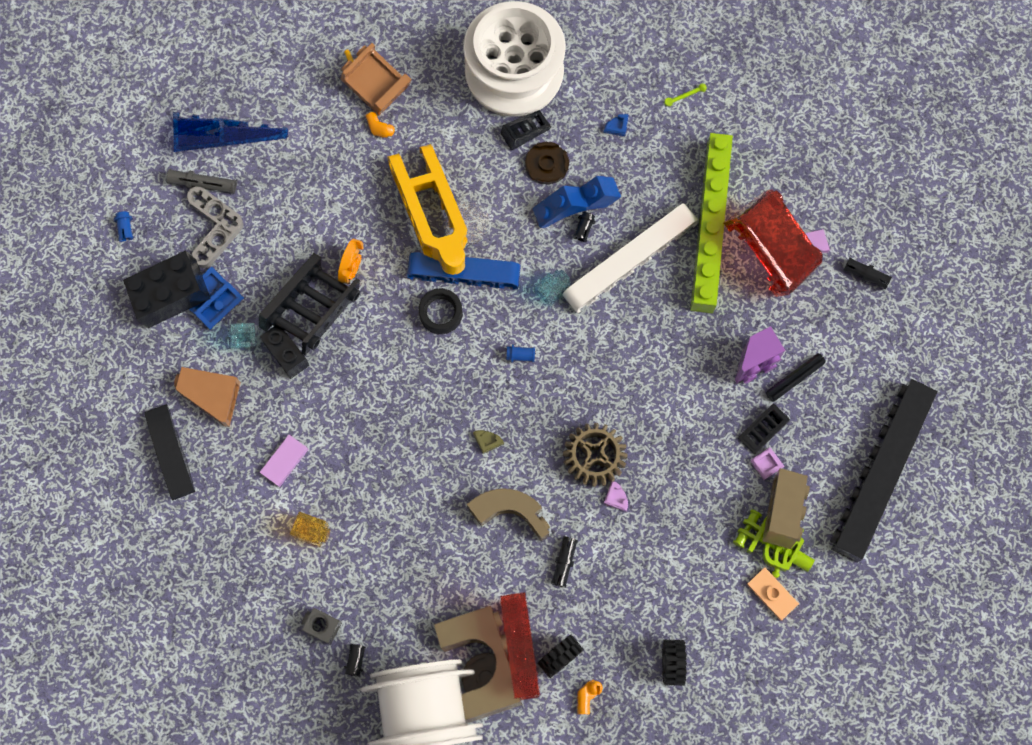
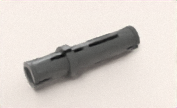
[166,169,237,194]

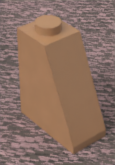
[174,367,241,427]

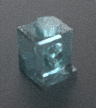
[534,270,570,307]
[228,323,256,349]

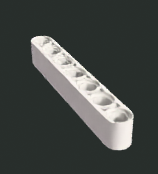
[562,204,699,313]

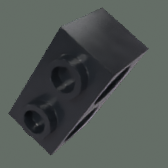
[259,325,310,379]

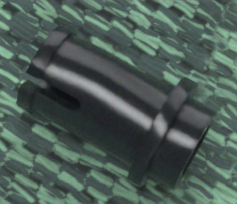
[573,212,596,242]
[344,644,366,677]

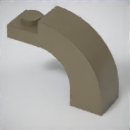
[467,489,550,542]

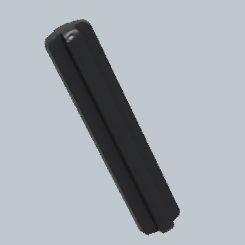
[766,353,826,402]

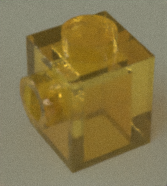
[290,512,331,547]

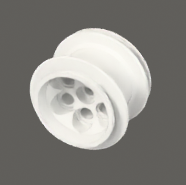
[463,1,566,117]
[360,660,483,745]

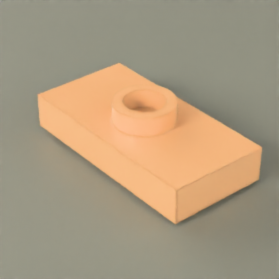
[746,568,799,621]

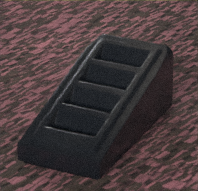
[500,110,551,151]
[738,403,790,455]

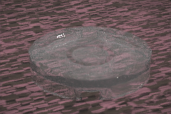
[444,202,490,246]

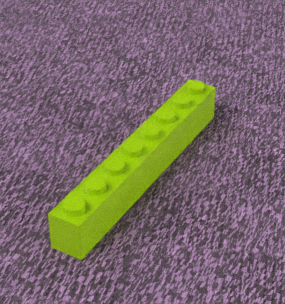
[690,133,733,314]

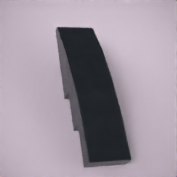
[144,404,195,501]

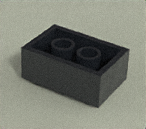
[123,250,211,328]

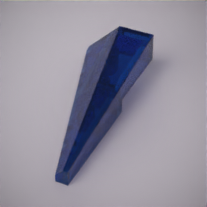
[173,112,288,152]

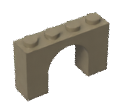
[434,606,525,724]

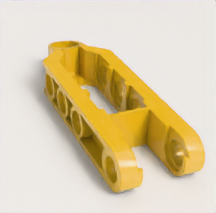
[387,144,468,275]

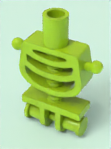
[733,509,815,578]

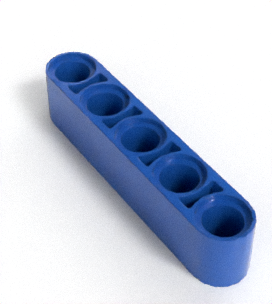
[406,252,521,290]

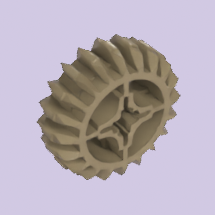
[563,423,628,487]

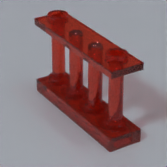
[500,592,540,700]

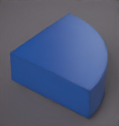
[603,114,629,136]

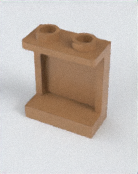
[341,43,412,116]

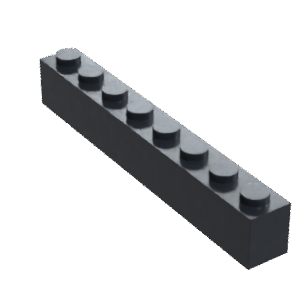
[830,379,938,563]

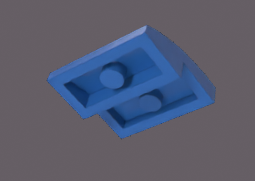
[189,267,244,330]

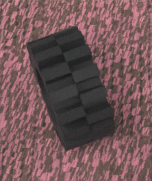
[537,634,584,679]
[662,640,687,686]

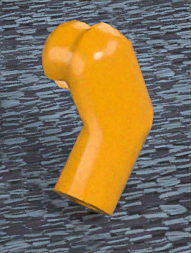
[366,112,395,138]
[577,680,603,714]

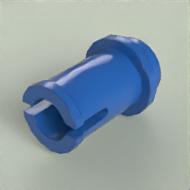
[114,211,134,242]
[506,344,535,363]

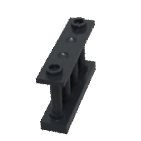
[259,253,360,356]

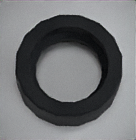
[418,288,463,334]

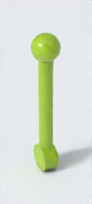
[664,83,707,107]

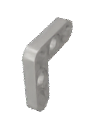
[187,187,244,268]

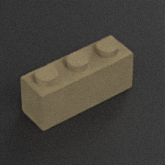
[763,468,810,549]

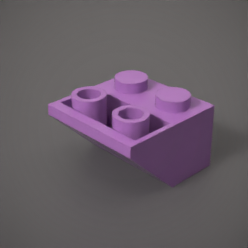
[735,326,785,384]

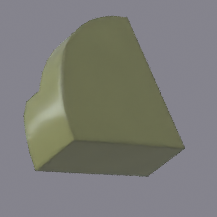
[473,430,504,454]

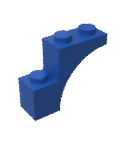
[532,176,621,228]

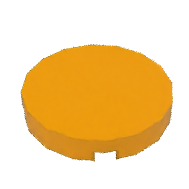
[338,238,364,284]

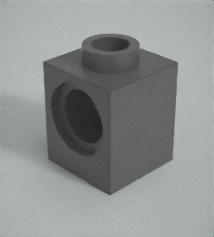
[301,607,342,645]

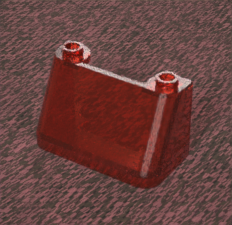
[723,189,823,297]

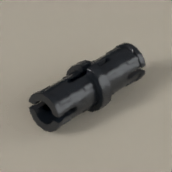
[844,257,892,290]
[551,536,578,588]

